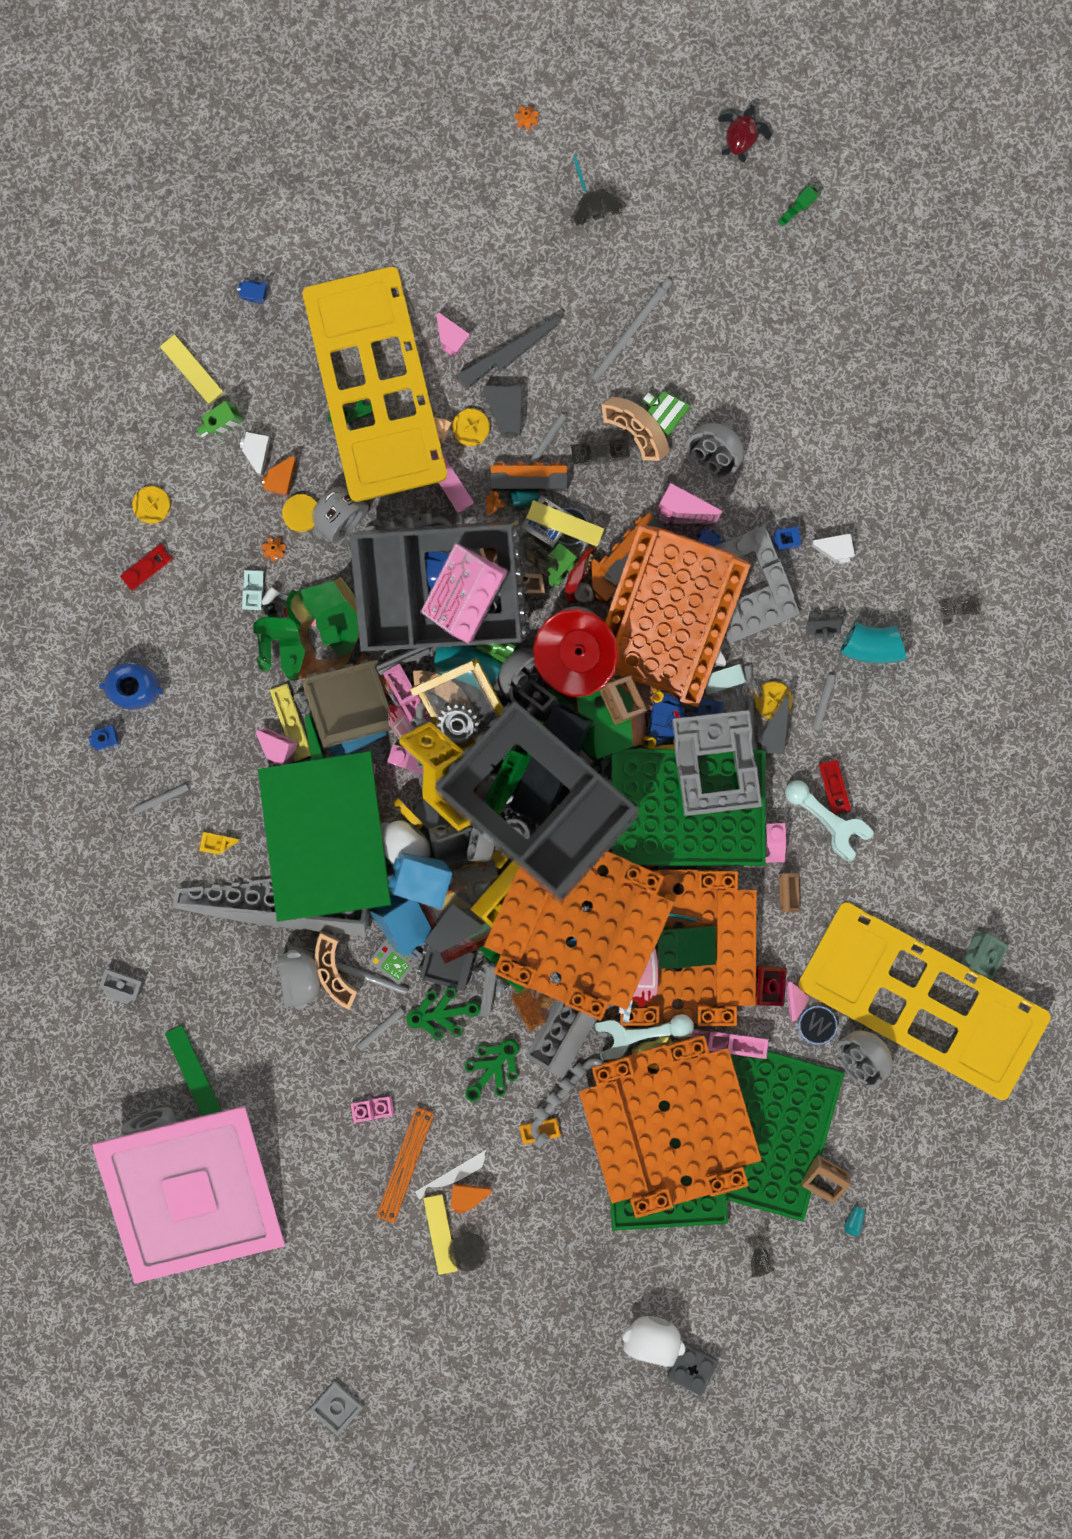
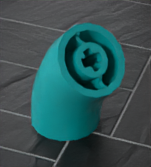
[840,622,907,664]
[435,645,502,691]

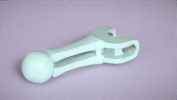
[785,780,874,862]
[595,1014,694,1060]

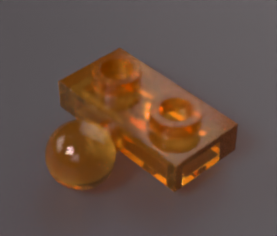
[511,988,553,1031]

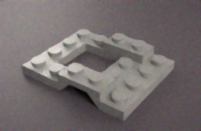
[713,525,800,643]
[672,710,762,816]

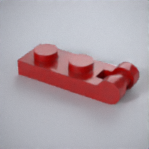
[120,544,174,591]
[818,760,851,815]

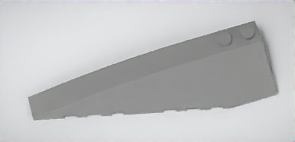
[173,879,369,936]

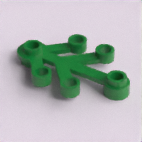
[406,988,481,1041]
[465,1039,519,1102]

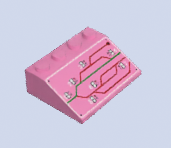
[656,484,722,526]
[421,543,508,643]

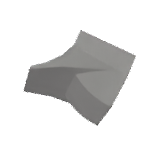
[99,969,143,1004]

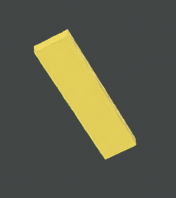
[160,334,224,405]
[526,500,604,547]
[270,683,311,762]
[423,1194,458,1275]

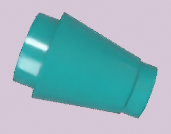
[510,490,539,509]
[843,1207,865,1237]

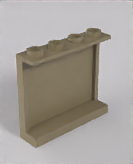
[302,659,392,748]

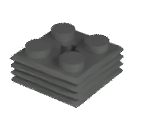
[667,1342,719,1396]

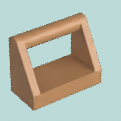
[599,676,647,725]
[779,873,800,912]
[801,1155,851,1204]

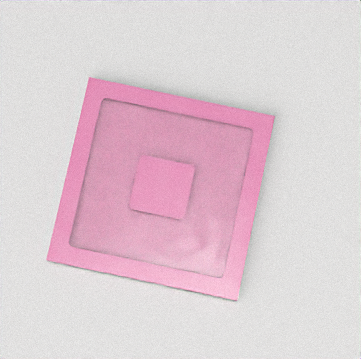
[92,1106,285,1283]

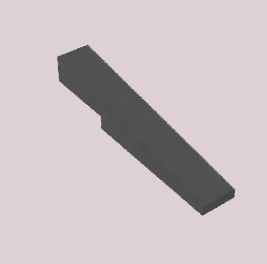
[456,317,559,390]

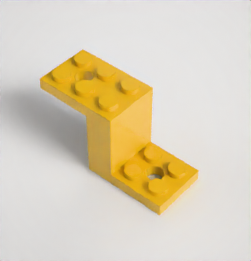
[399,722,471,831]

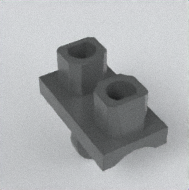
[806,612,842,644]

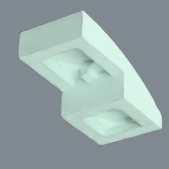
[242,570,264,610]
[705,664,746,695]

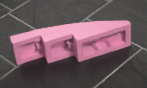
[430,450,474,514]
[383,663,434,724]
[689,1029,768,1059]

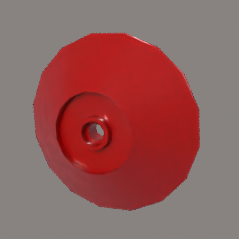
[533,609,619,697]

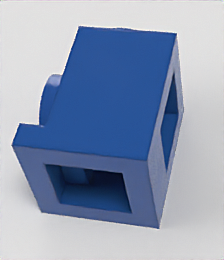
[238,280,268,305]
[771,526,802,551]
[696,528,726,546]
[694,698,724,716]
[88,725,120,751]

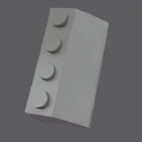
[526,1000,596,1078]

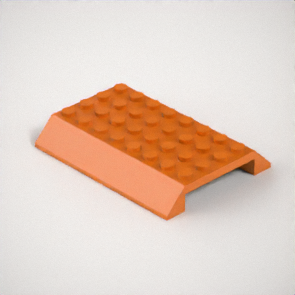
[605,525,751,707]

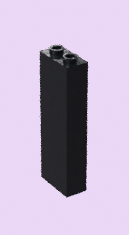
[509,703,594,826]

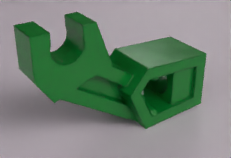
[777,184,821,227]
[328,400,373,425]

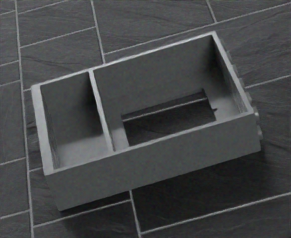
[349,520,530,651]
[435,701,639,903]

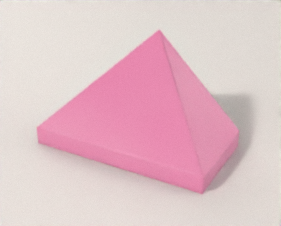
[786,981,809,1021]

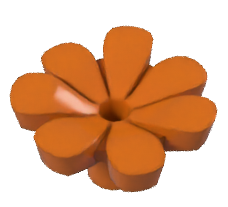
[514,106,539,130]
[486,490,505,515]
[261,537,286,562]

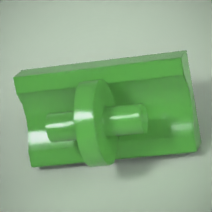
[476,643,515,662]

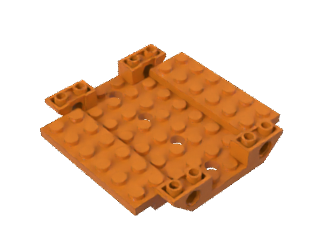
[484,851,674,1021]
[608,869,756,1026]
[579,1035,761,1218]

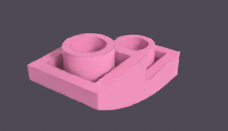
[351,1096,395,1123]

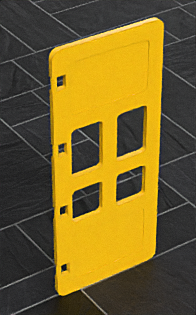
[302,267,447,502]
[798,903,1051,1100]

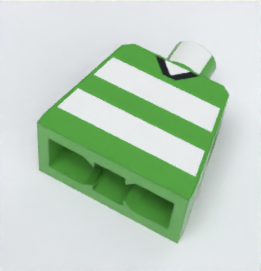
[642,392,690,438]
[196,401,244,437]

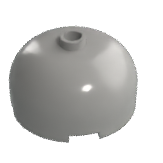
[685,423,744,480]
[498,648,546,704]
[836,1031,893,1089]

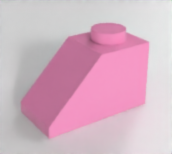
[436,312,470,356]
[256,728,298,766]
[387,744,423,774]
[766,823,786,863]

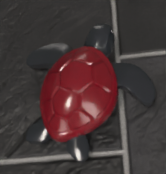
[718,105,771,163]

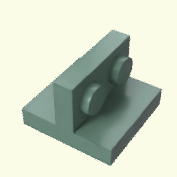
[961,930,1009,980]

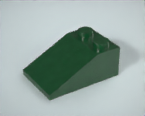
[657,926,716,969]

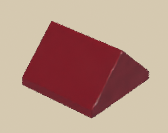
[756,966,787,1006]

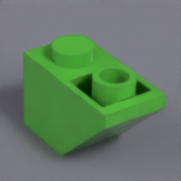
[547,543,577,588]

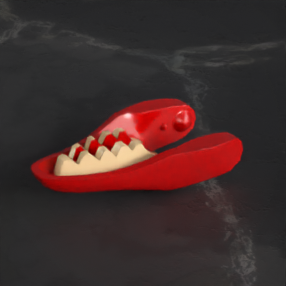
[565,547,594,603]

